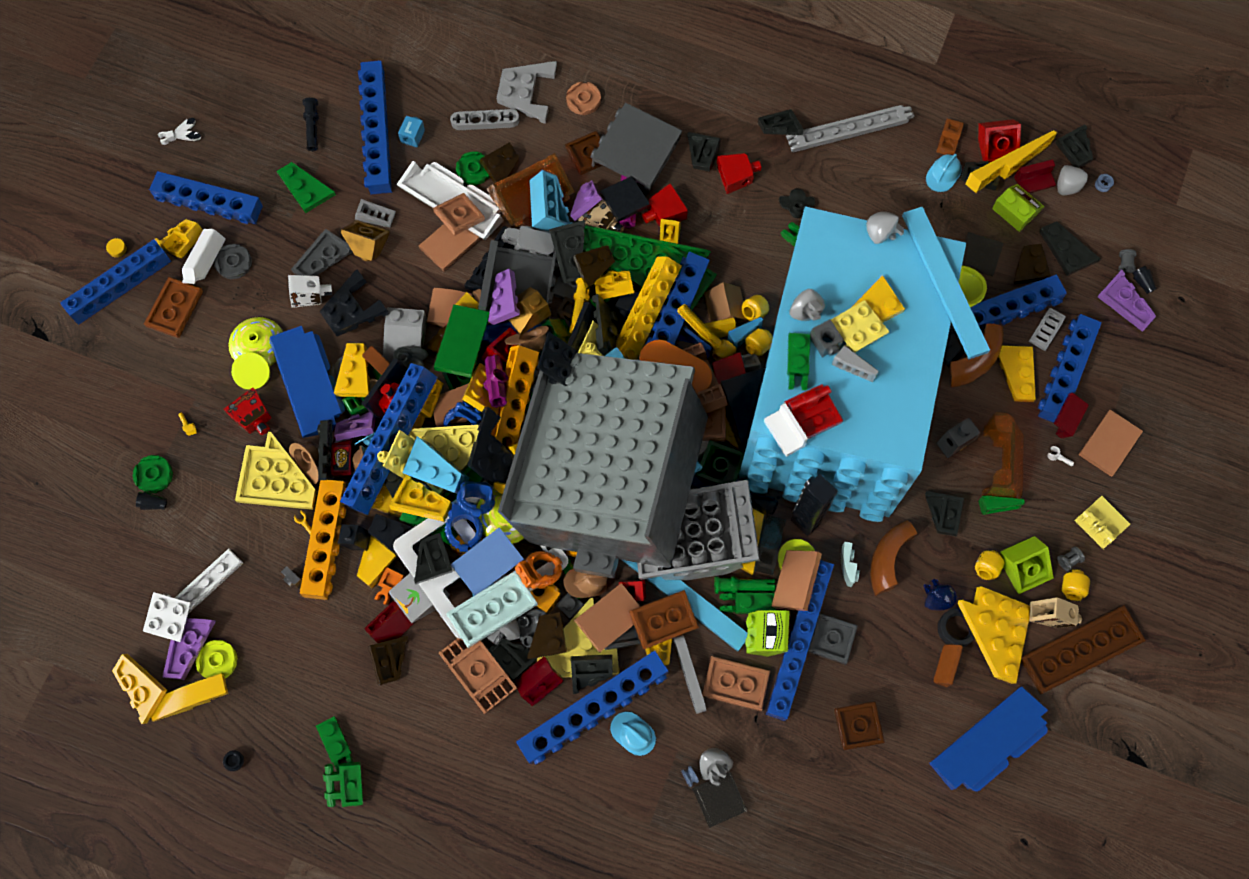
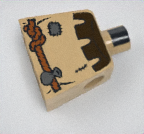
[578,198,624,233]
[1029,598,1082,628]

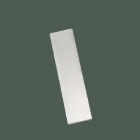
[175,549,243,614]

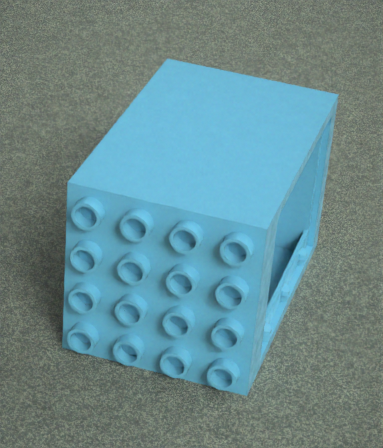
[738,207,966,522]

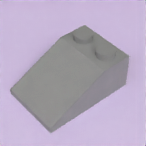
[383,307,427,363]

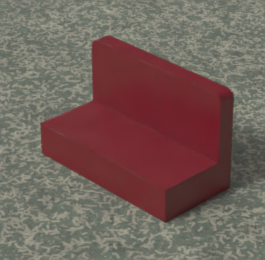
[1014,159,1056,193]
[1054,393,1089,438]
[364,601,414,643]
[514,656,564,707]

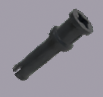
[302,97,319,151]

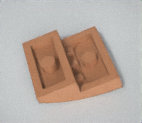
[426,288,472,327]

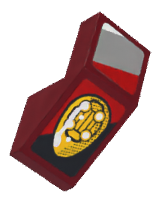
[331,437,355,475]

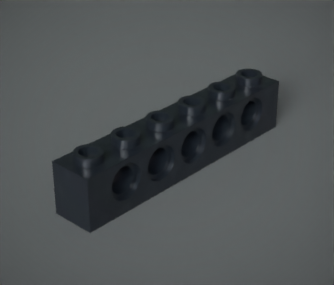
[791,474,838,537]

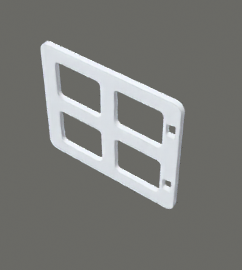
[393,480,568,639]

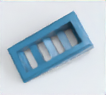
[727,317,763,349]

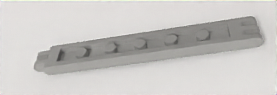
[786,105,914,152]

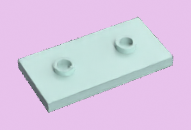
[446,571,538,648]

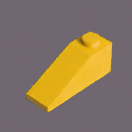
[660,219,681,244]

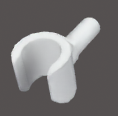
[1048,446,1074,466]

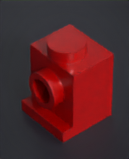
[616,579,646,601]

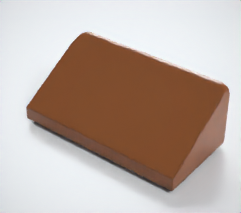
[362,346,390,375]
[933,644,963,687]

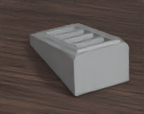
[355,199,396,228]
[1029,308,1066,351]
[832,346,878,382]

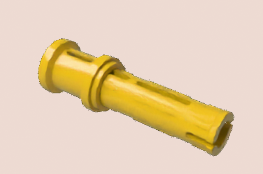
[569,278,590,334]

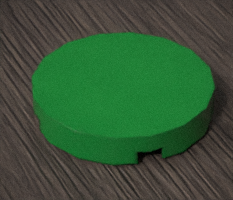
[456,151,490,185]
[132,455,173,493]

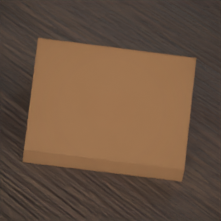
[704,282,747,324]

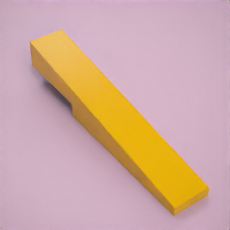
[966,130,1057,193]

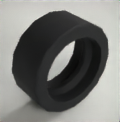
[938,607,975,647]

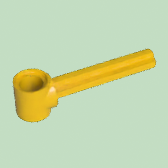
[677,304,737,361]

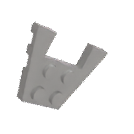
[496,61,557,124]

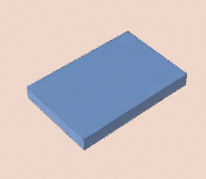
[451,527,523,596]

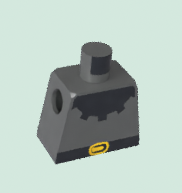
[936,418,980,458]

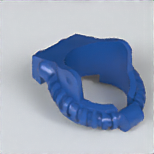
[443,400,483,427]
[457,481,495,517]
[444,502,483,552]

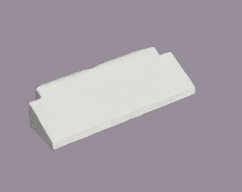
[397,161,504,240]

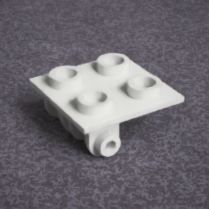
[143,592,191,642]

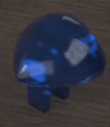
[923,579,957,610]

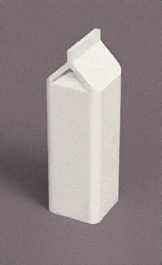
[182,229,226,284]

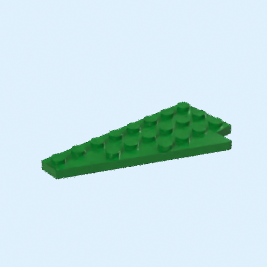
[583,225,717,311]

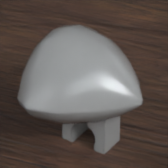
[1057,165,1088,196]
[866,211,904,244]
[789,289,825,321]
[487,619,520,645]
[700,748,733,786]

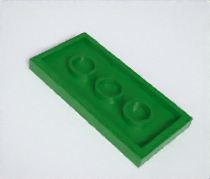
[434,304,490,378]

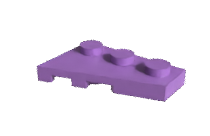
[488,269,520,325]
[1098,270,1156,332]
[163,618,216,680]

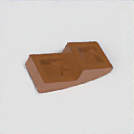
[936,118,964,155]

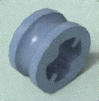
[1095,174,1114,192]
[681,766,699,787]

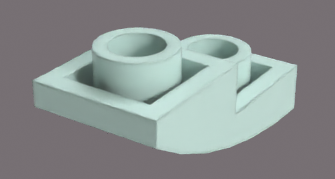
[841,542,860,587]

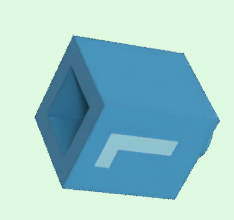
[398,116,425,147]

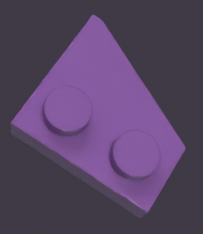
[570,180,602,221]
[334,412,376,441]

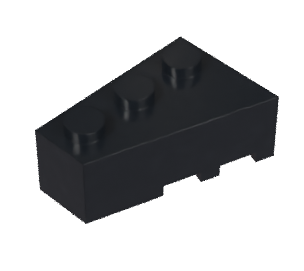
[368,514,431,562]

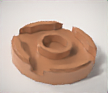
[566,82,601,115]

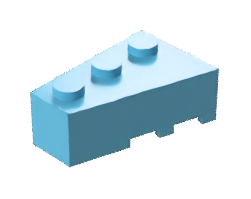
[530,170,573,231]
[403,436,470,494]

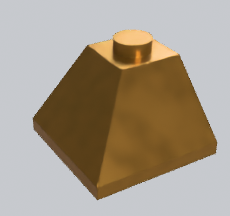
[341,220,390,261]
[508,287,551,335]

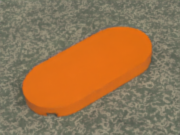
[639,340,712,393]

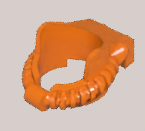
[515,551,563,589]

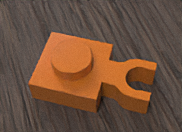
[374,567,406,605]

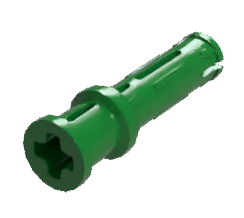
[714,576,775,594]

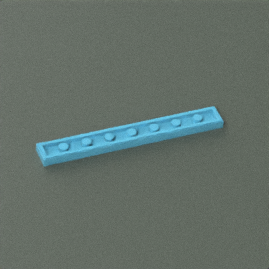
[902,207,990,359]
[622,560,747,652]

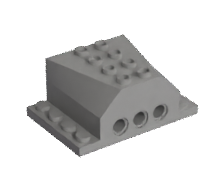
[637,480,760,580]

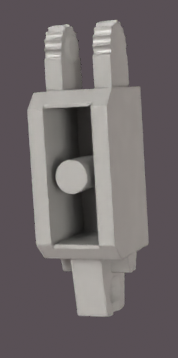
[502,226,555,256]

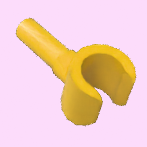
[178,412,197,436]
[294,510,312,534]

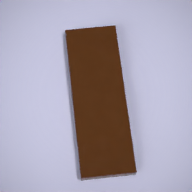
[1021,605,1146,695]

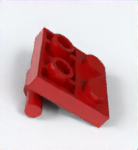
[784,384,843,439]

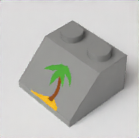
[389,573,450,623]

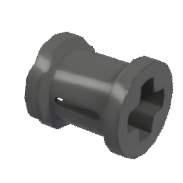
[1119,249,1137,273]
[1057,546,1085,572]

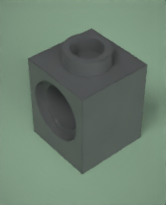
[810,319,843,357]

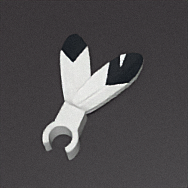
[158,118,201,145]

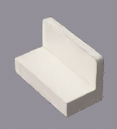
[764,403,808,457]

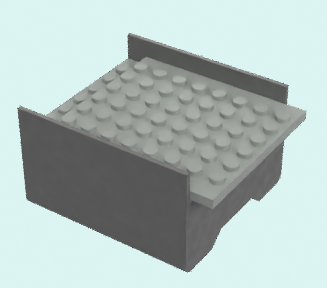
[498,353,708,579]

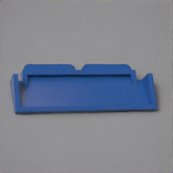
[269,326,345,438]
[929,686,1048,792]

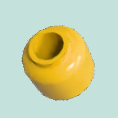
[742,295,769,321]
[745,328,773,356]
[975,550,1005,580]
[1062,570,1090,601]

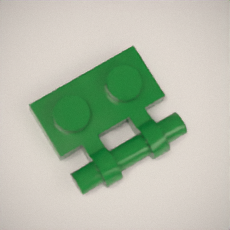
[323,762,363,807]

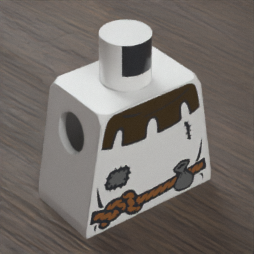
[288,275,332,308]

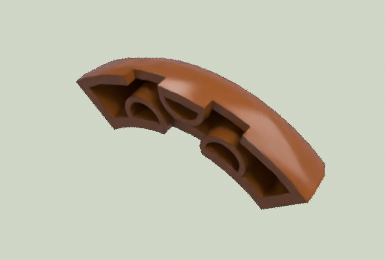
[949,324,1004,387]
[870,520,918,596]

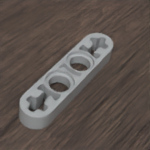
[450,109,519,130]
[673,635,706,714]

